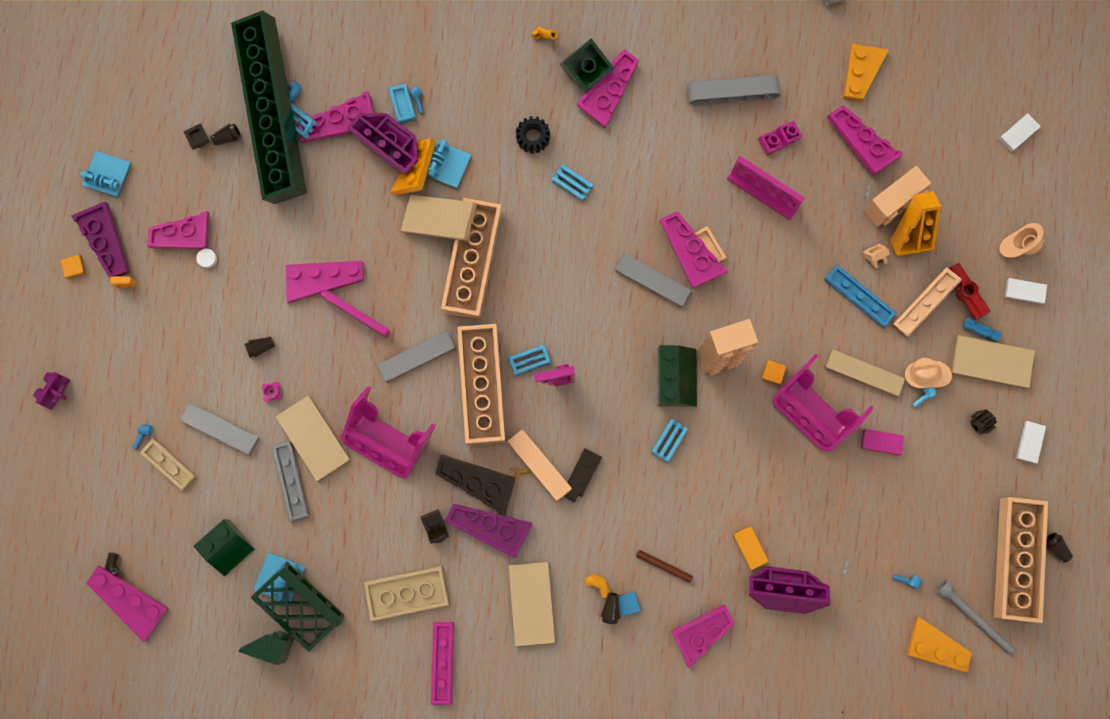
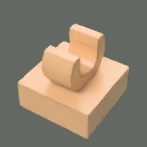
[863,244,890,268]

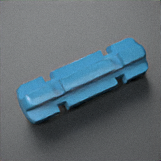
[963,318,1001,342]

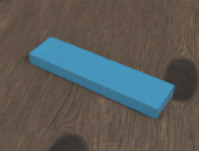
[824,265,897,329]

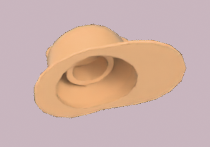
[999,223,1044,258]
[905,358,952,388]

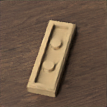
[140,438,197,491]

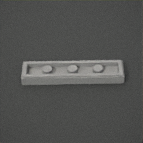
[615,253,691,308]
[378,331,456,383]
[180,403,259,455]
[272,441,310,522]

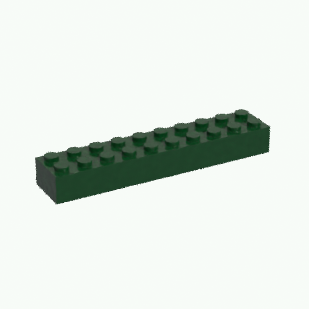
[231,10,307,204]

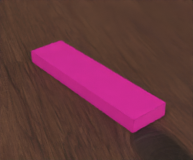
[320,289,390,339]
[431,622,454,705]

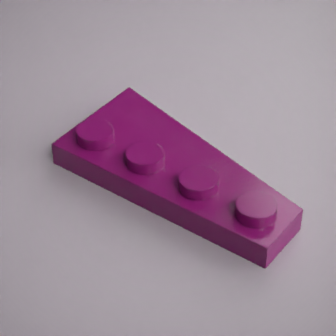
[71,202,130,279]
[445,504,533,558]

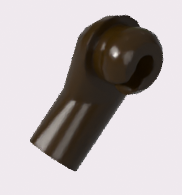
[105,552,122,578]

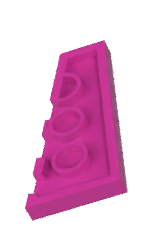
[286,261,364,304]

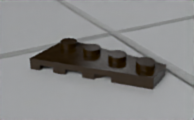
[435,454,516,516]

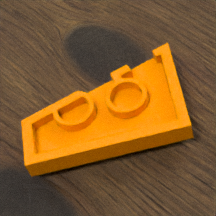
[843,44,889,101]
[390,138,436,195]
[907,616,972,673]

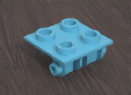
[426,140,472,188]
[80,151,131,197]
[253,552,305,602]

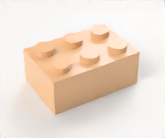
[863,166,931,228]

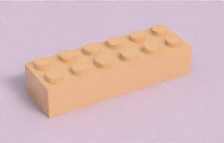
[441,198,502,320]
[696,319,758,376]
[457,324,506,446]
[994,497,1048,623]

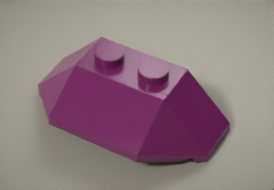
[347,113,418,175]
[749,567,831,614]

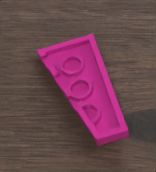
[577,49,639,128]
[298,91,373,143]
[827,105,903,176]
[660,211,728,289]
[86,565,168,642]

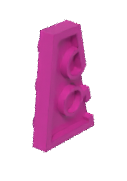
[147,211,209,249]
[534,364,575,386]
[671,604,734,668]

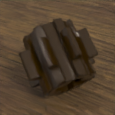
[970,409,997,435]

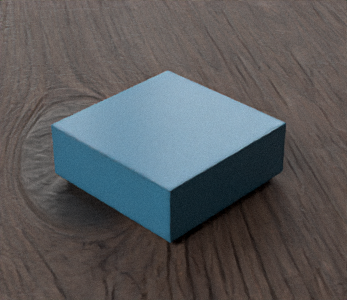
[619,592,641,617]

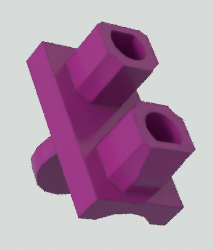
[33,372,70,410]

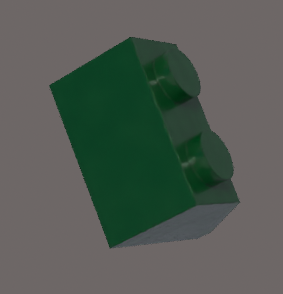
[559,38,615,92]
[193,519,255,576]
[239,630,294,665]

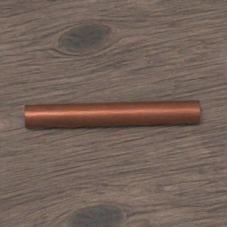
[636,550,693,583]

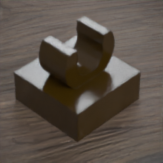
[183,123,210,150]

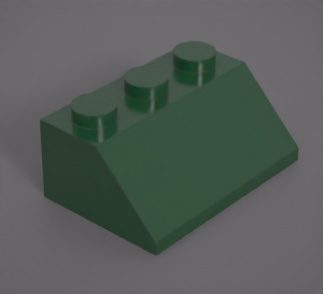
[658,345,697,407]

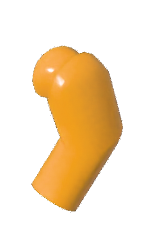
[532,26,558,40]
[585,574,610,598]

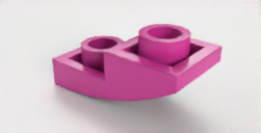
[758,121,803,155]

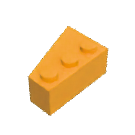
[890,191,942,256]

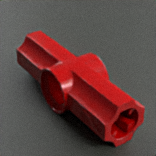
[948,263,991,320]

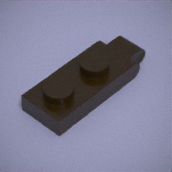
[564,448,602,503]

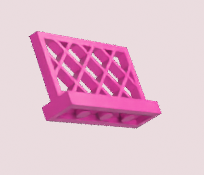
[727,156,805,220]

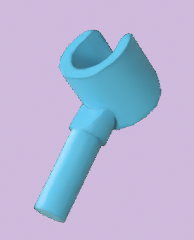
[912,388,936,408]

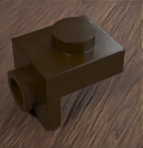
[420,509,449,544]

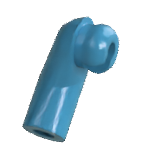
[288,81,302,103]

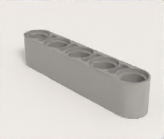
[687,75,780,106]

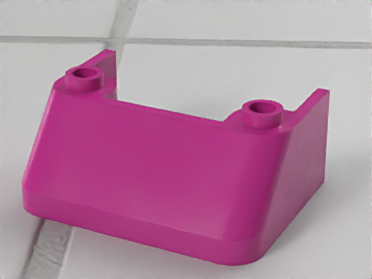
[773,354,874,451]
[341,386,436,478]

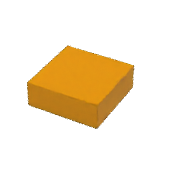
[60,254,86,279]
[110,277,136,288]
[761,360,786,385]

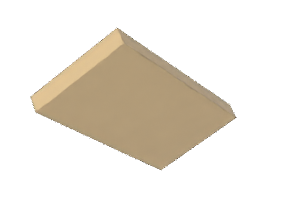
[401,195,477,241]
[951,335,1035,389]
[276,395,351,482]
[509,562,555,646]
[364,566,449,622]

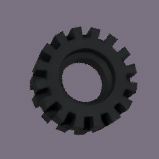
[516,116,550,154]

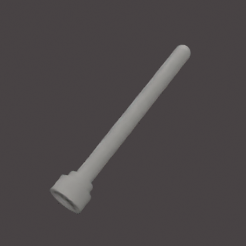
[936,580,1015,654]

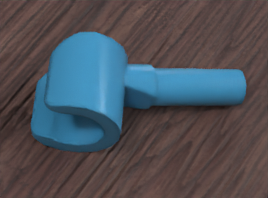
[411,86,424,114]
[132,424,153,450]
[892,574,923,589]

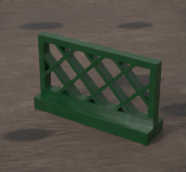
[251,561,344,651]

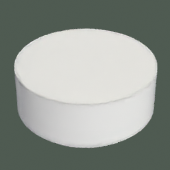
[196,249,217,269]

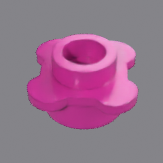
[261,381,282,402]

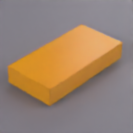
[733,526,769,570]

